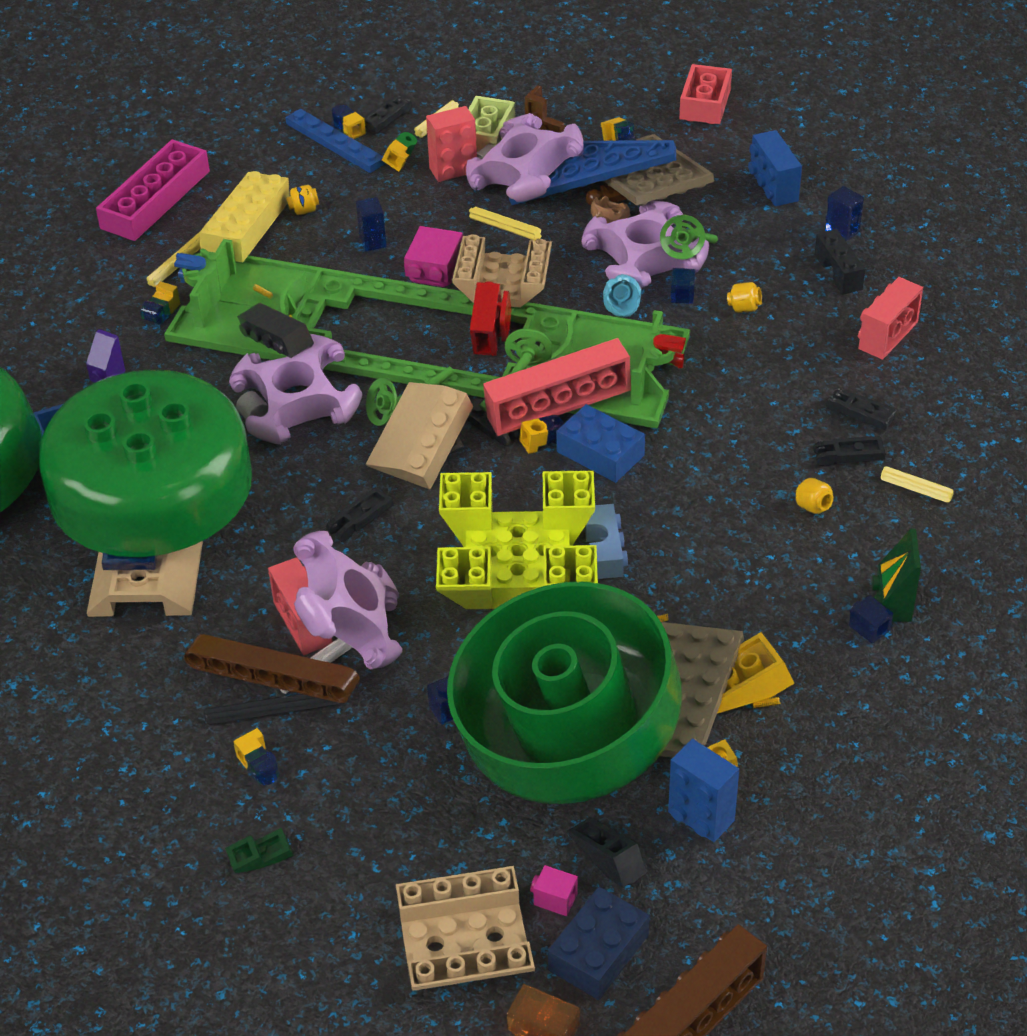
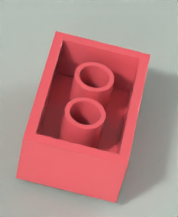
[679,64,732,124]
[426,106,477,182]
[858,277,923,360]
[268,557,332,656]

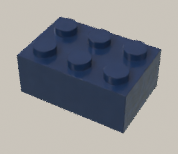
[548,886,650,1000]

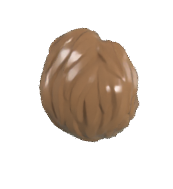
[590,196,630,224]

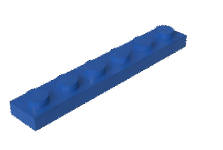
[285,108,385,173]

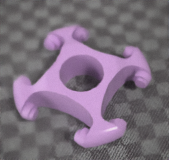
[466,113,584,202]
[581,200,709,289]
[229,334,362,445]
[293,531,402,669]

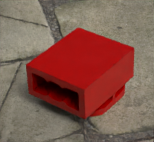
[470,281,511,356]

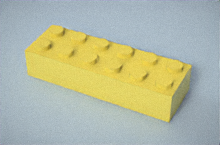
[199,171,289,263]

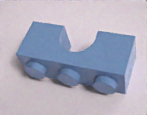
[584,504,628,579]

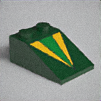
[872,529,921,622]

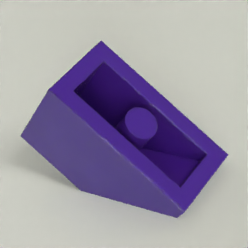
[86,329,125,383]

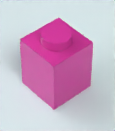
[530,865,578,916]

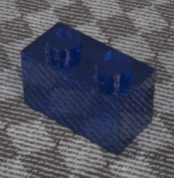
[825,186,864,242]
[356,197,387,252]

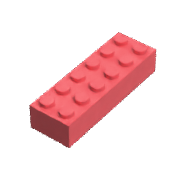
[483,338,631,436]

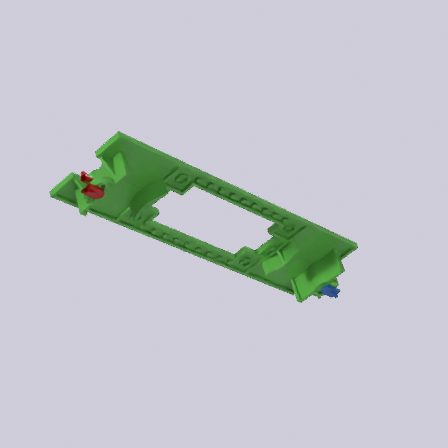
[164,239,690,429]

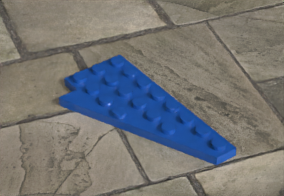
[509,140,677,205]

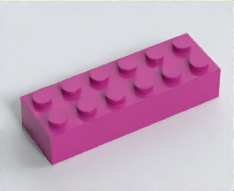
[96,139,210,241]

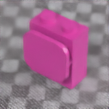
[404,226,463,287]

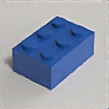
[748,130,802,206]
[557,404,645,483]
[668,738,739,842]

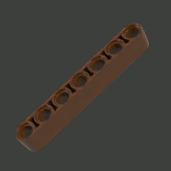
[184,634,360,703]

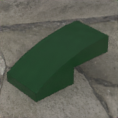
[225,828,294,873]

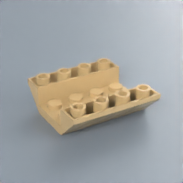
[452,235,552,307]
[87,541,203,617]
[396,866,535,991]

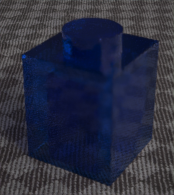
[671,268,695,304]
[849,595,893,644]
[427,676,453,725]

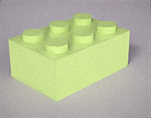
[469,96,516,152]

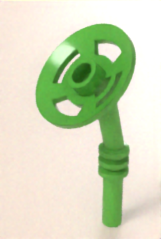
[660,215,718,259]
[479,329,552,412]
[366,366,455,426]

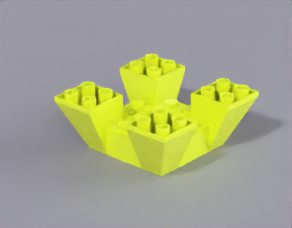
[436,471,598,609]

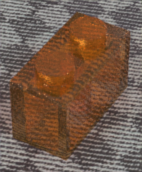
[507,984,580,1036]

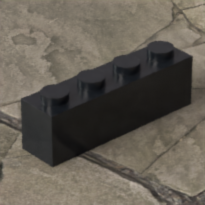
[237,303,314,358]

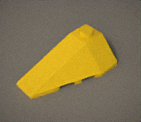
[717,632,795,714]

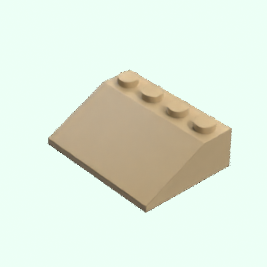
[366,382,473,489]

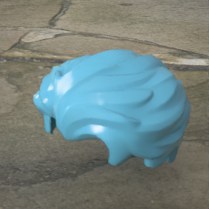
[603,274,641,318]

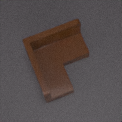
[525,85,566,133]

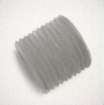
[236,391,268,419]

